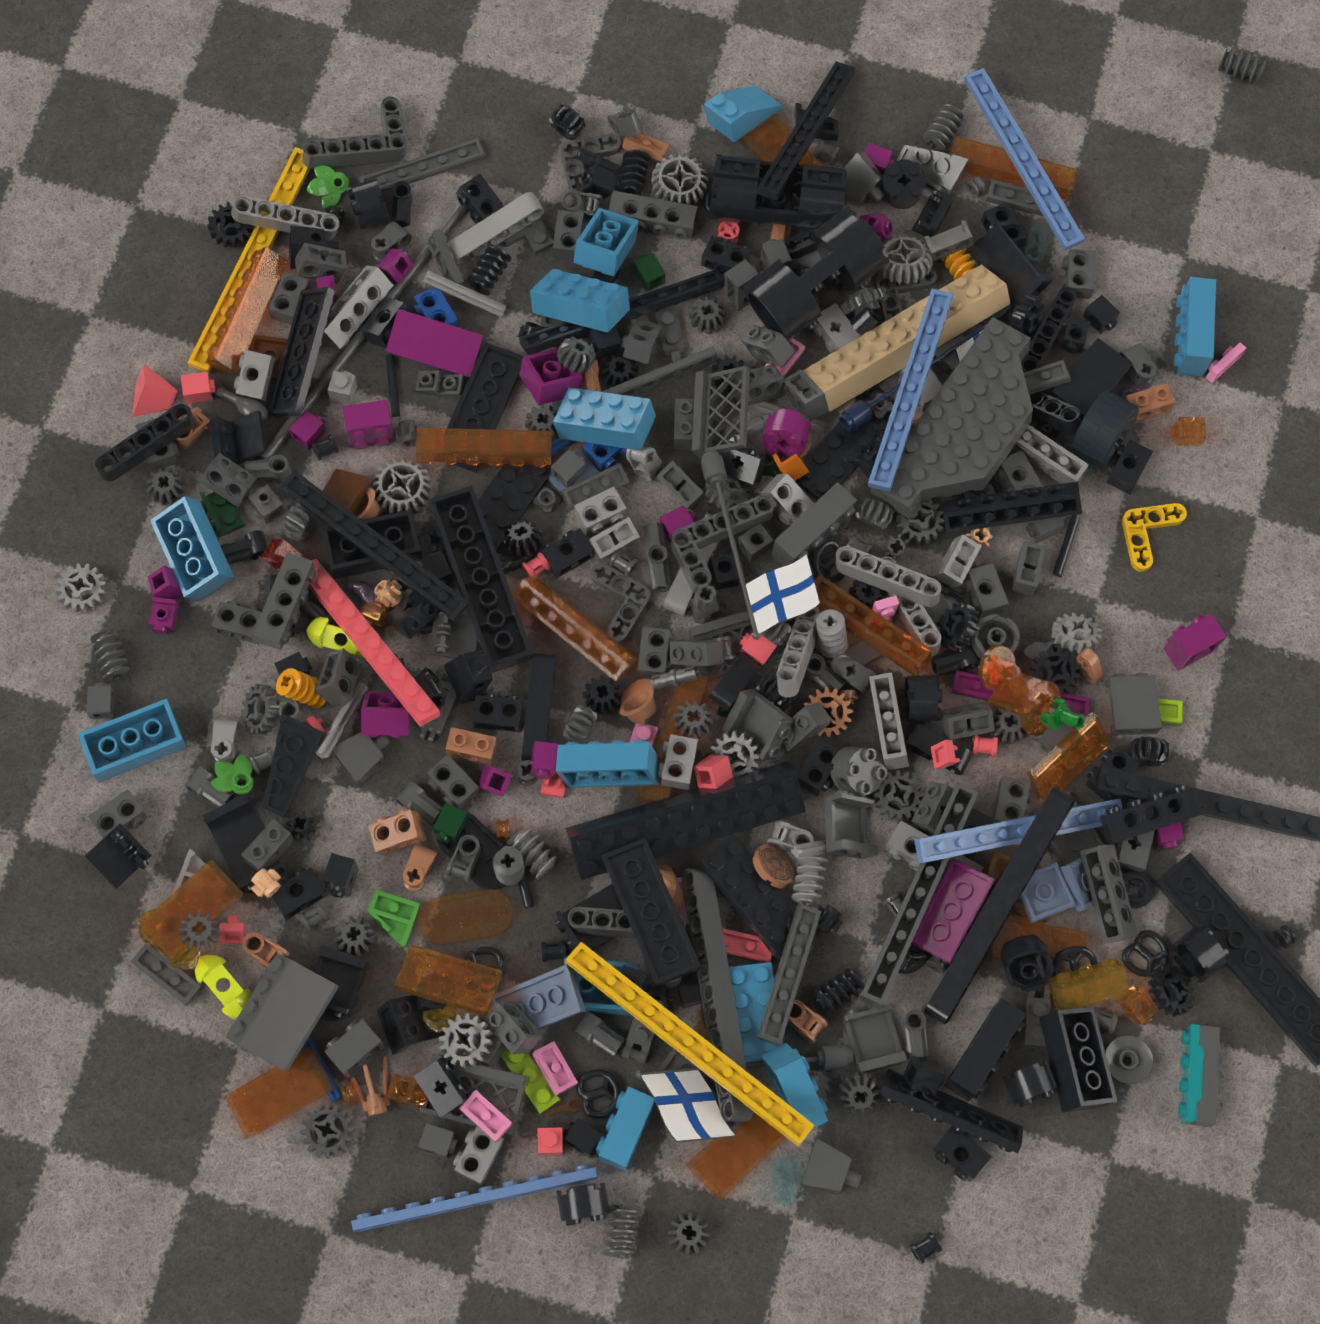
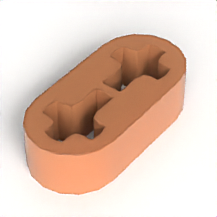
[1077,648,1103,685]

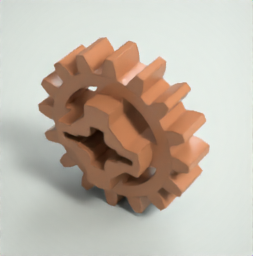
[804,687,854,737]

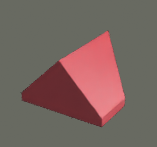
[132,365,178,417]

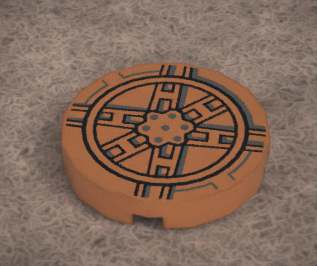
[753,844,794,888]

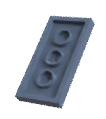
[490,965,586,1030]

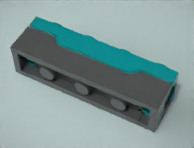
[1178,1024,1220,1127]

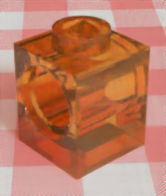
[1171,417,1206,446]
[1116,986,1159,1025]
[386,1074,427,1109]

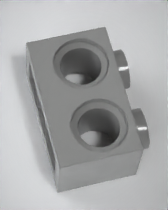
[760,473,814,525]
[574,486,627,535]
[588,517,640,559]
[934,534,981,589]
[658,734,698,790]
[453,1126,504,1186]

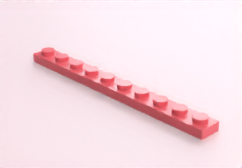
[308,558,440,727]

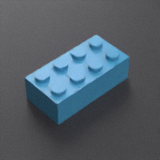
[530,269,630,333]
[1174,277,1216,377]
[553,388,656,450]
[150,496,234,601]
[77,698,187,783]
[556,740,661,788]
[729,962,783,1063]

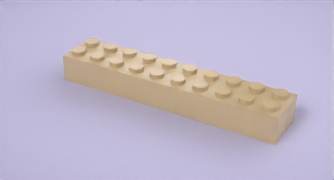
[803,264,1010,412]

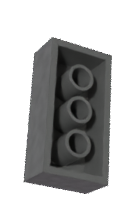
[771,482,857,566]

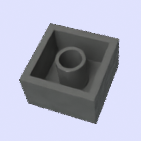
[324,1019,385,1080]

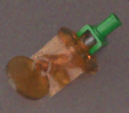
[979,645,1085,736]

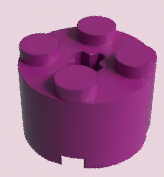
[762,409,811,458]

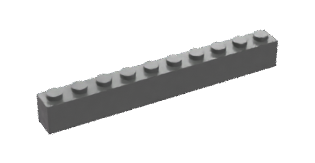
[858,782,979,1010]

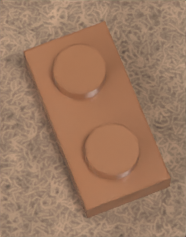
[622,133,670,162]

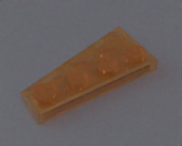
[991,915,1087,959]

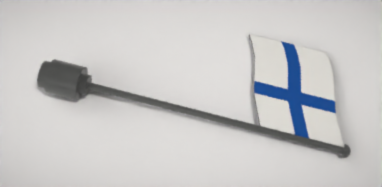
[701,451,820,640]
[635,1044,853,1142]

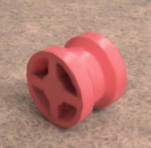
[718,221,739,244]

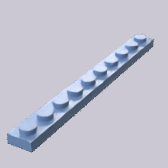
[964,68,1085,251]
[868,289,953,492]
[914,798,1125,863]
[351,1164,598,1233]

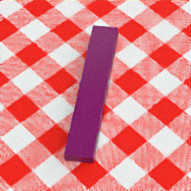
[951,670,1091,722]

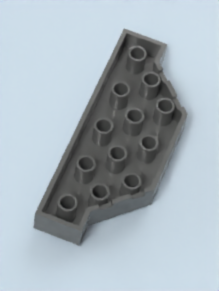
[871,317,1033,519]

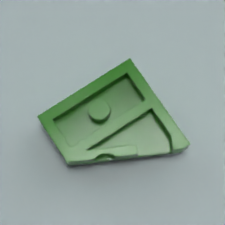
[367,889,421,949]

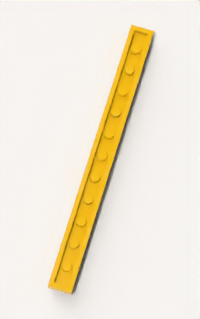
[187,147,315,374]
[565,942,815,1147]

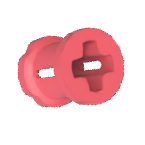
[521,552,551,581]
[971,735,998,757]

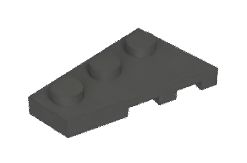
[895,144,970,196]

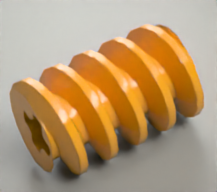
[941,248,976,280]
[276,668,326,708]

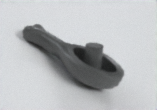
[215,387,268,420]

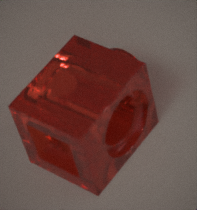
[261,539,303,571]

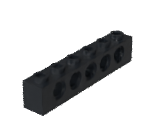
[943,481,1082,533]

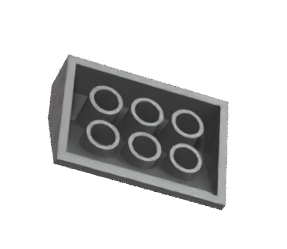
[226,953,339,1072]

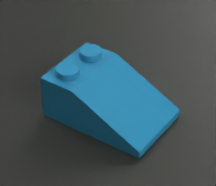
[704,86,782,142]

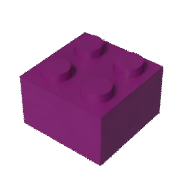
[520,348,582,406]
[342,400,394,450]
[1163,614,1227,671]
[361,691,413,738]

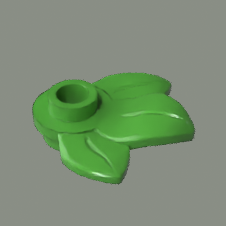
[307,165,349,209]
[211,754,253,794]

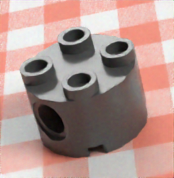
[831,747,887,795]

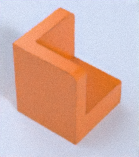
[772,453,809,481]

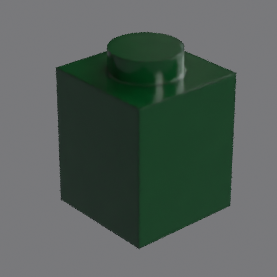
[634,253,666,292]
[433,803,468,843]

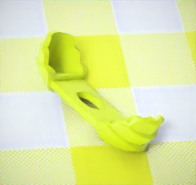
[306,617,364,658]
[195,955,252,1020]

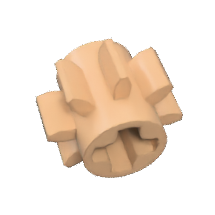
[965,527,993,549]
[374,580,402,607]
[251,868,281,898]

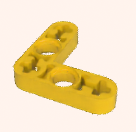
[1122,503,1187,572]

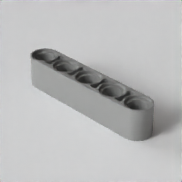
[447,192,544,268]
[231,196,339,240]
[663,513,726,616]
[836,546,941,607]
[881,557,941,657]
[777,607,819,697]

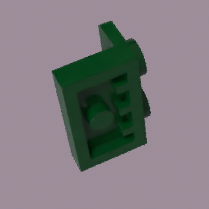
[199,491,245,537]

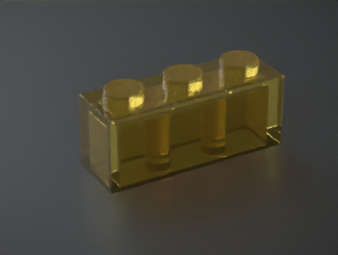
[1049,959,1129,1010]

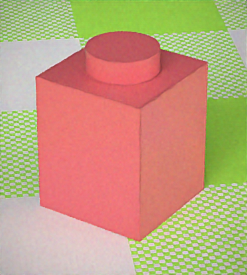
[181,372,216,404]
[739,632,777,667]
[693,755,733,789]
[538,1128,563,1156]

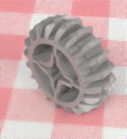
[651,153,709,205]
[878,235,933,285]
[371,457,432,514]

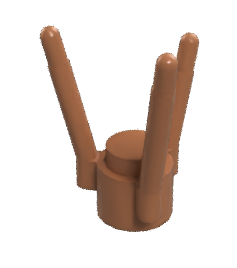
[351,1056,390,1117]

